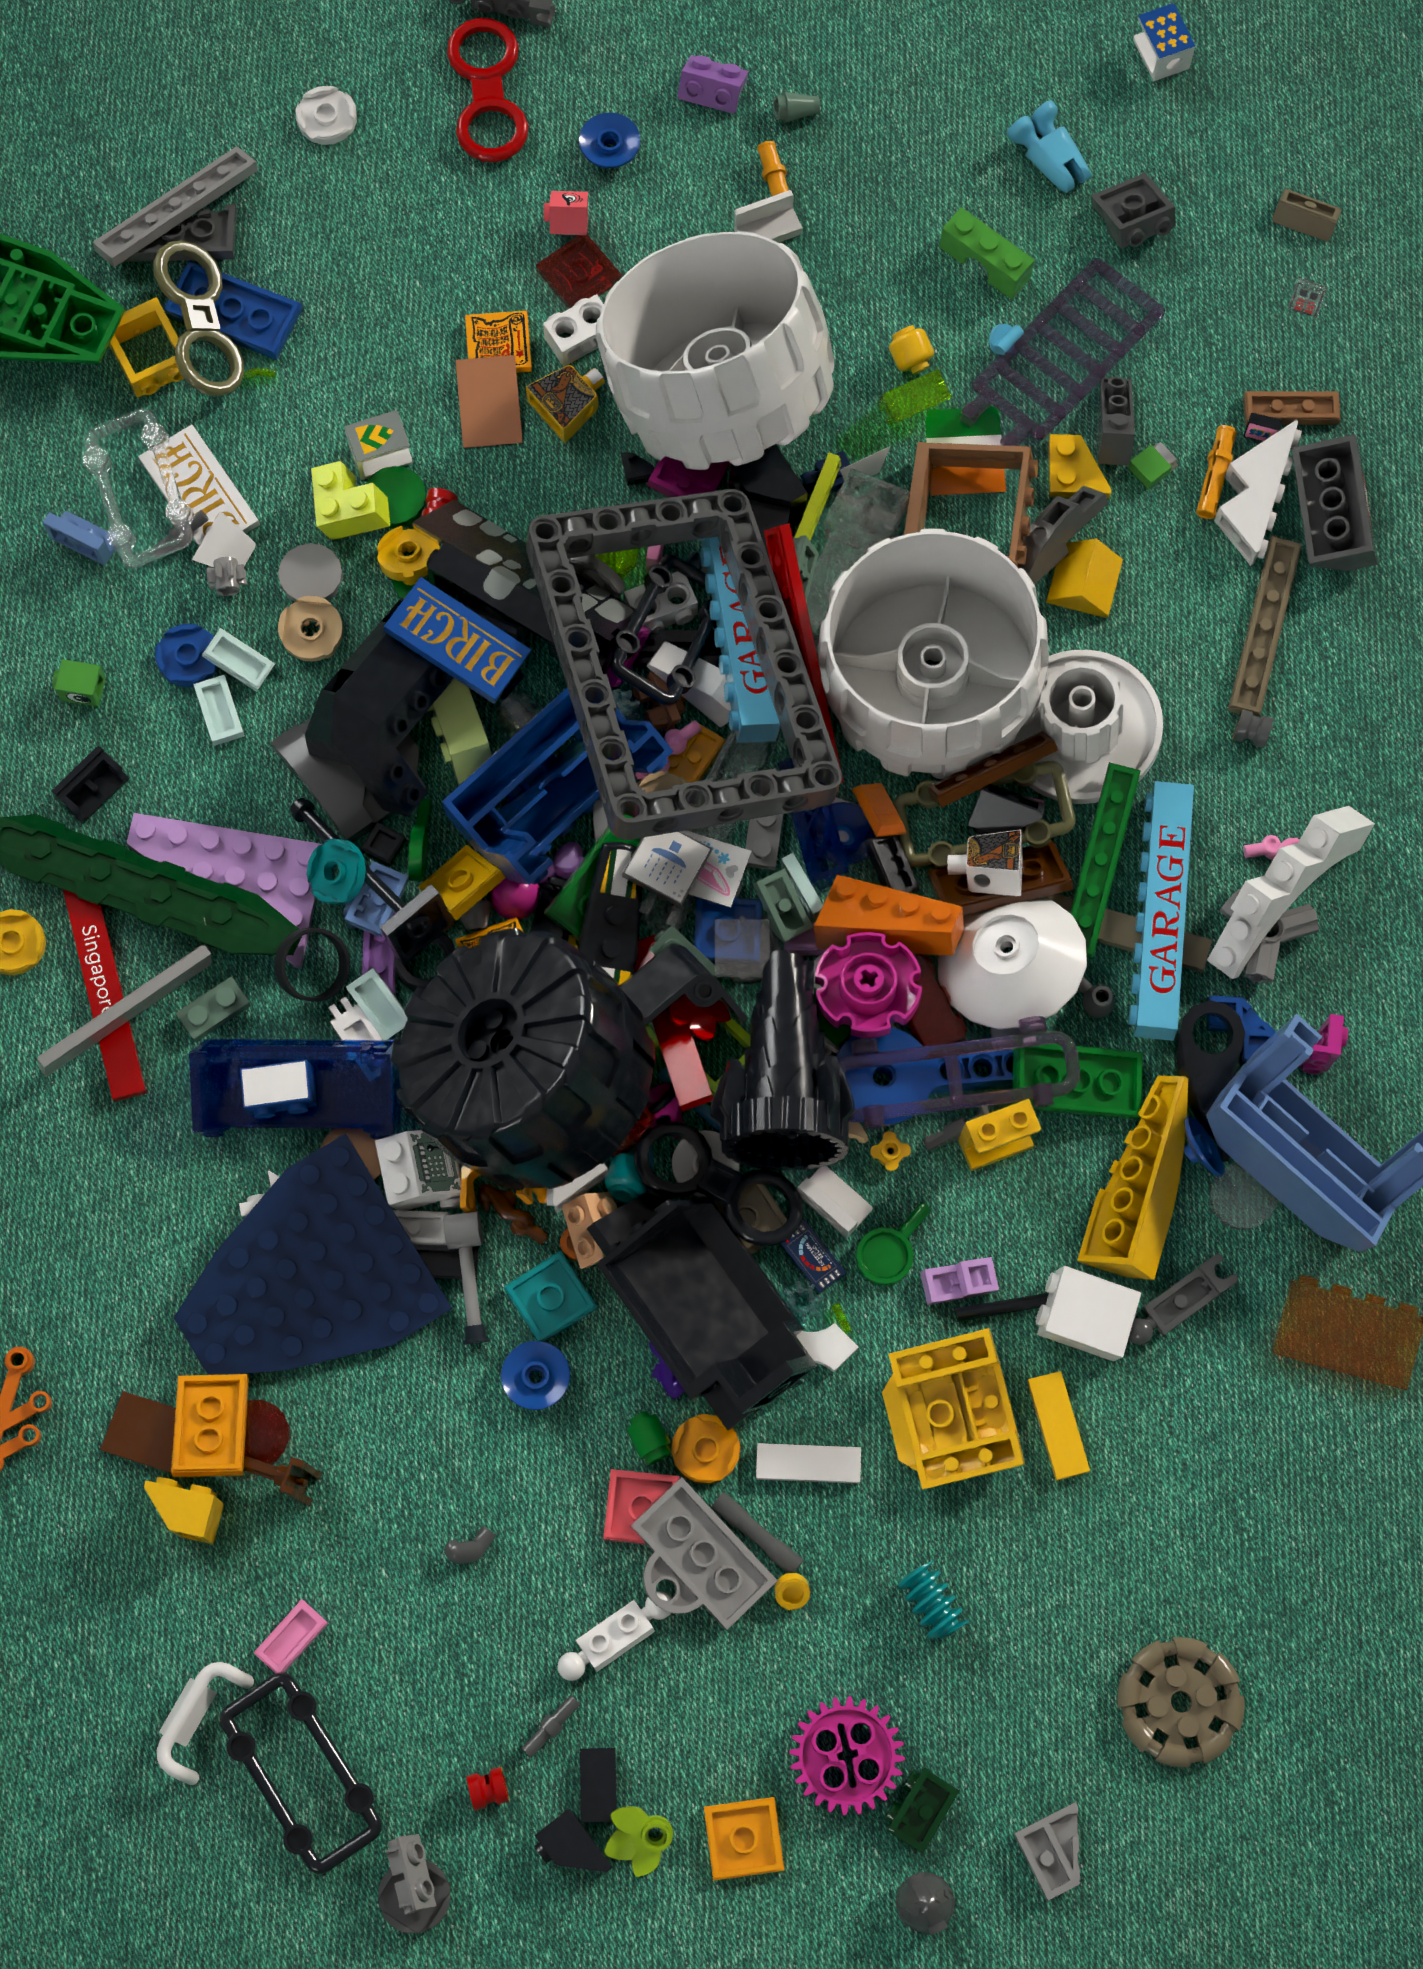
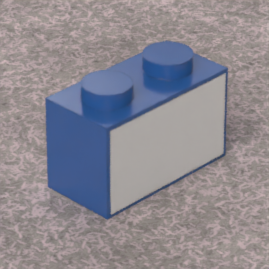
[240,1059,317,1118]

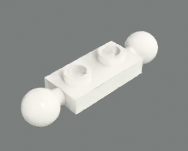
[557,1591,671,1681]

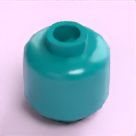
[605,1150,653,1203]

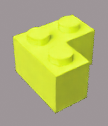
[311,461,390,540]

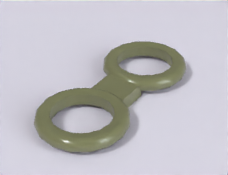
[153,240,244,397]

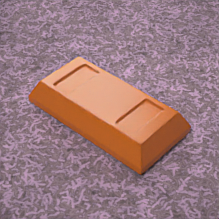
[852,783,906,837]

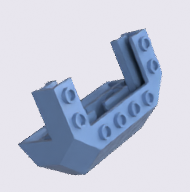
[1206,1014,1423,1252]

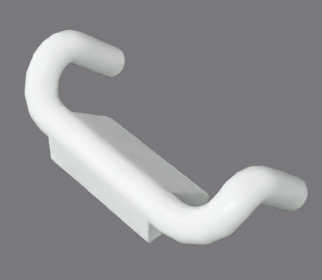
[157,1662,254,1785]

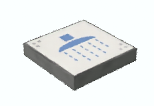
[622,831,712,908]

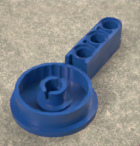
[836,1028,1013,1126]

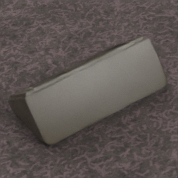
[1272,189,1342,241]

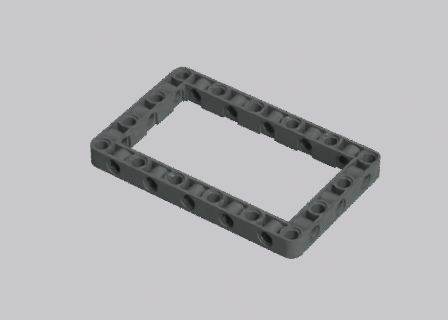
[526,489,842,840]

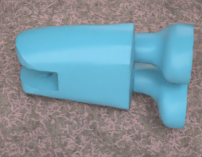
[1007,100,1092,193]

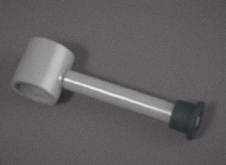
[443,1211,490,1345]

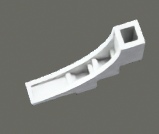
[1207,806,1375,979]

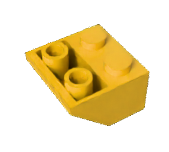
[144,1477,224,1545]

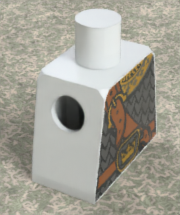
[947,830,1023,896]

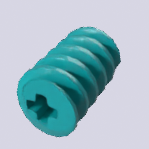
[898,1560,970,1639]

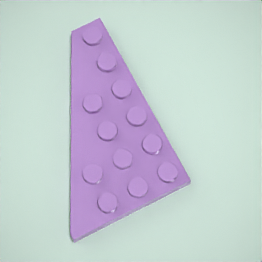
[127,813,323,969]

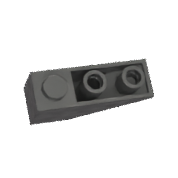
[1097,377,1135,466]

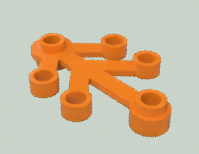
[0,1347,52,1472]

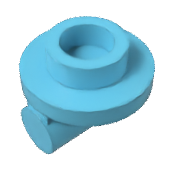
[989,324,1024,356]

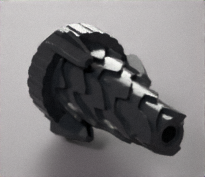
[710,950,855,1171]

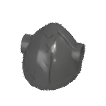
[895,1871,955,1935]

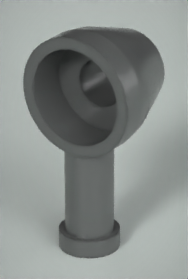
[452,900,491,931]
[1078,976,1116,1019]

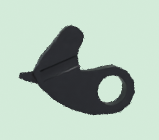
[1174,1000,1245,1162]

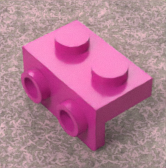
[1298,1014,1348,1074]

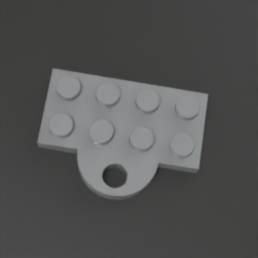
[630,1477,778,1630]

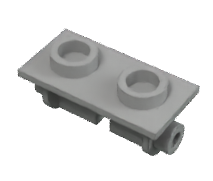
[386,1834,436,1915]

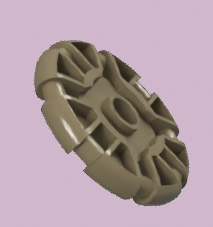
[1117,1637,1245,1768]

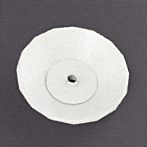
[938,897,1087,1030]

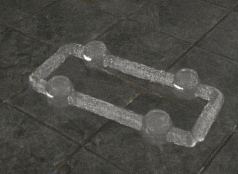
[83,408,194,568]

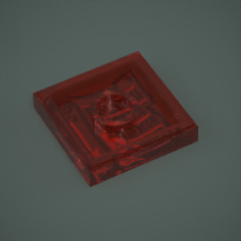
[536,234,622,309]

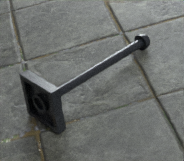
[290,798,455,966]

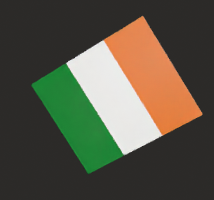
[925,406,1006,496]

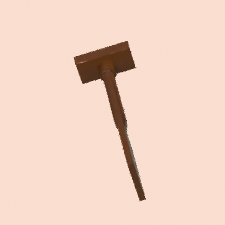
[100,1391,322,1506]

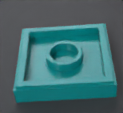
[503,1250,598,1342]

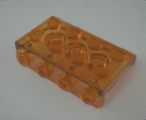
[1271,1274,1423,1391]

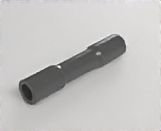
[711,1492,804,1573]

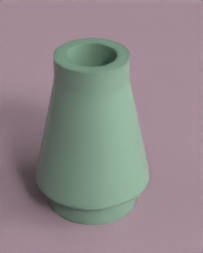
[773,92,820,123]

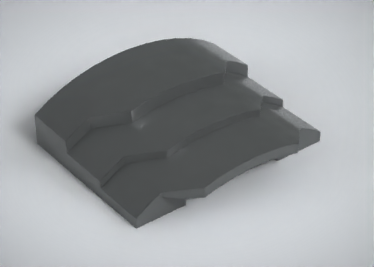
[270,718,427,843]

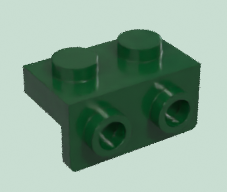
[884,1767,960,1854]

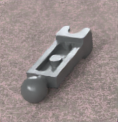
[449,0,556,27]
[1128,1254,1238,1345]

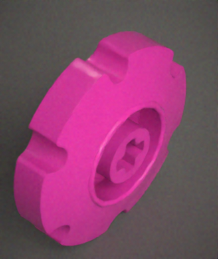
[815,932,922,1038]

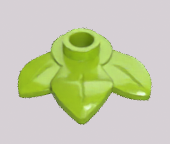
[604,1806,673,1877]

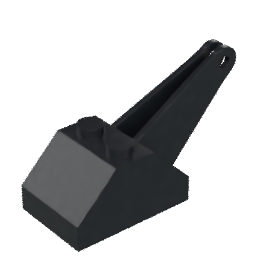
[728,444,808,561]

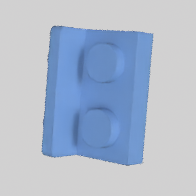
[43,511,120,566]
[343,861,409,938]

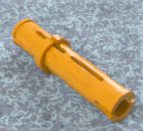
[1196,425,1237,519]

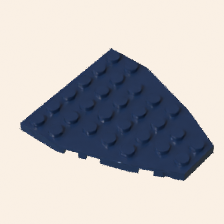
[174,1133,452,1375]

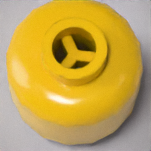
[889,325,934,375]

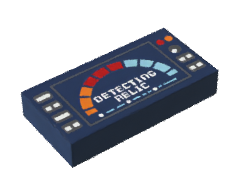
[779,1219,846,1295]

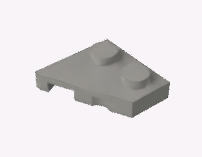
[1013,1802,1080,1901]

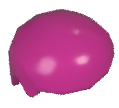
[490,877,540,919]

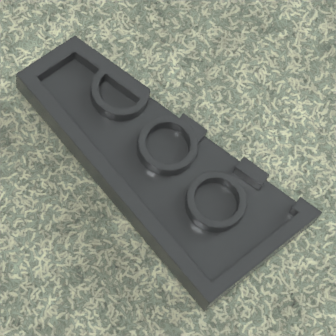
[111,203,237,262]

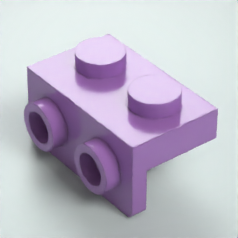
[678,55,749,114]

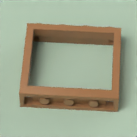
[904,442,1038,569]

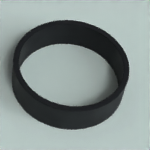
[274,928,350,1002]

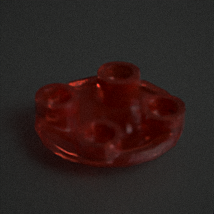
[244,1400,289,1465]

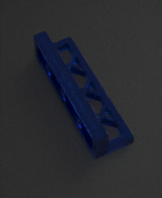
[777,758,849,890]

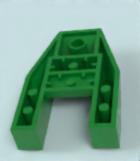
[0,234,125,364]

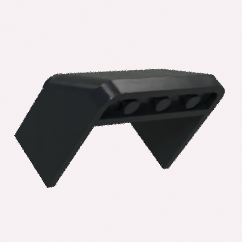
[620,944,748,1103]

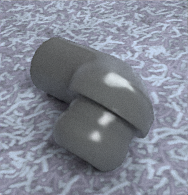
[444,1526,496,1564]

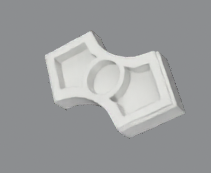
[796,1323,859,1372]

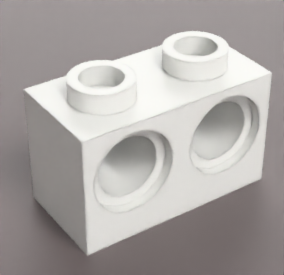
[543,294,604,367]
[624,572,698,634]

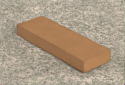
[1243,391,1340,425]

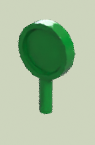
[408,798,432,882]
[855,1202,931,1286]

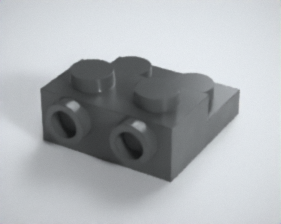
[1091,173,1176,249]

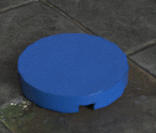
[155,624,218,687]

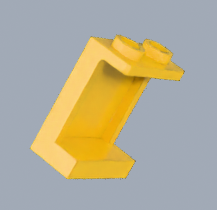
[958,1099,1041,1171]

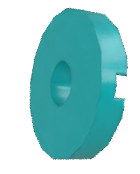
[306,838,366,905]

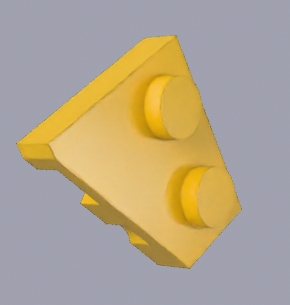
[1048,434,1111,498]

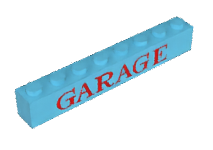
[698,537,780,743]
[1128,781,1194,1041]

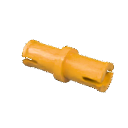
[757,141,789,196]

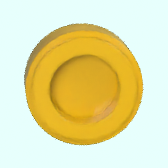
[774,1573,810,1610]

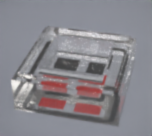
[1287,277,1328,318]

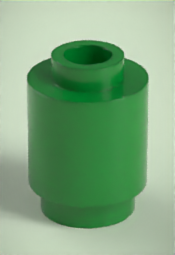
[626,1411,672,1466]

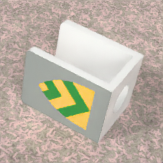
[344,410,413,480]

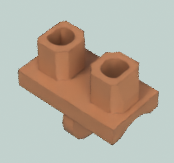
[632,670,686,734]

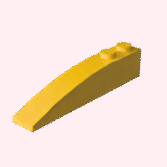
[1077,1076,1188,1280]

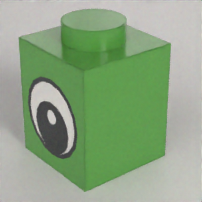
[52,659,106,707]

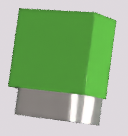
[1128,442,1178,490]

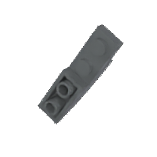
[1020,485,1108,585]

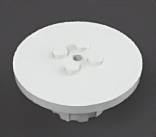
[1015,650,1163,804]

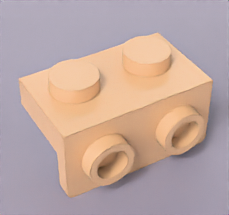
[562,1192,617,1269]

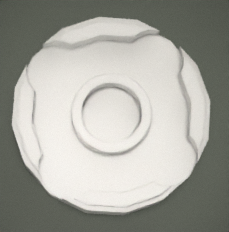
[296,86,357,145]

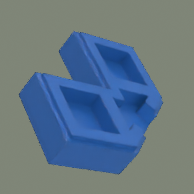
[1207,996,1276,1064]

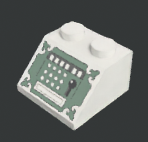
[375,1130,461,1211]

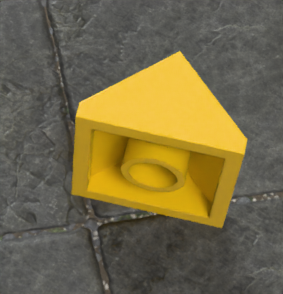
[1046,538,1123,618]

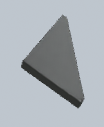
[923,1105,989,1152]

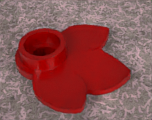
[669,994,731,1041]

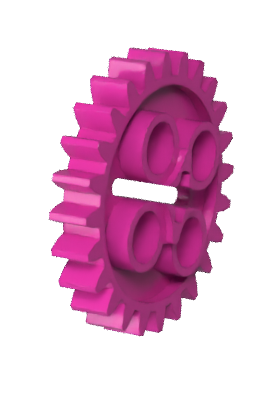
[789,1696,905,1815]

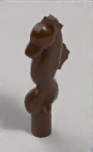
[477,1184,550,1246]

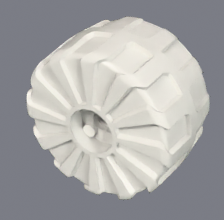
[596,231,834,470]
[818,529,1049,779]

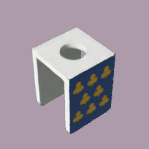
[1133,4,1196,81]

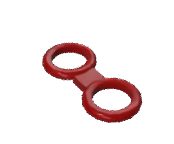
[447,18,528,163]

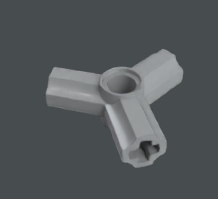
[1219,889,1319,983]

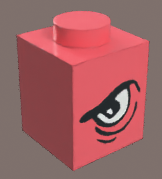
[544,191,588,235]

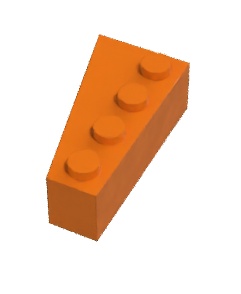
[814,874,964,956]

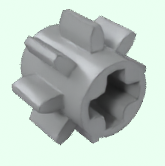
[206,557,247,596]

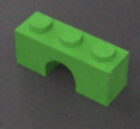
[939,207,1035,299]

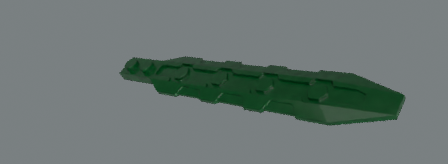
[0,814,302,955]

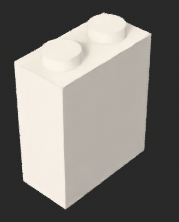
[1036,1266,1141,1362]

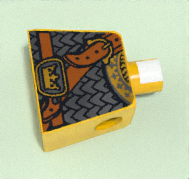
[526,365,605,443]

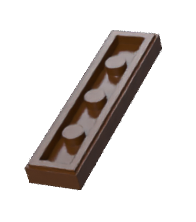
[927,731,1058,808]

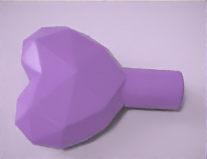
[540,841,584,884]

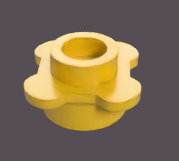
[870,1131,911,1171]

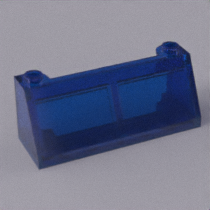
[189,1039,401,1139]

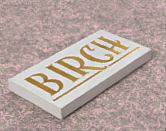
[138,425,260,547]

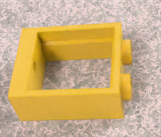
[109,297,184,398]

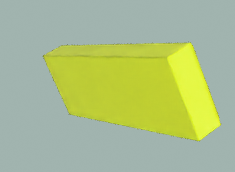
[794,452,841,541]

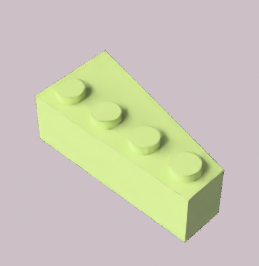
[427,678,492,785]

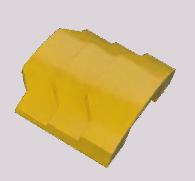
[882,1328,1025,1490]

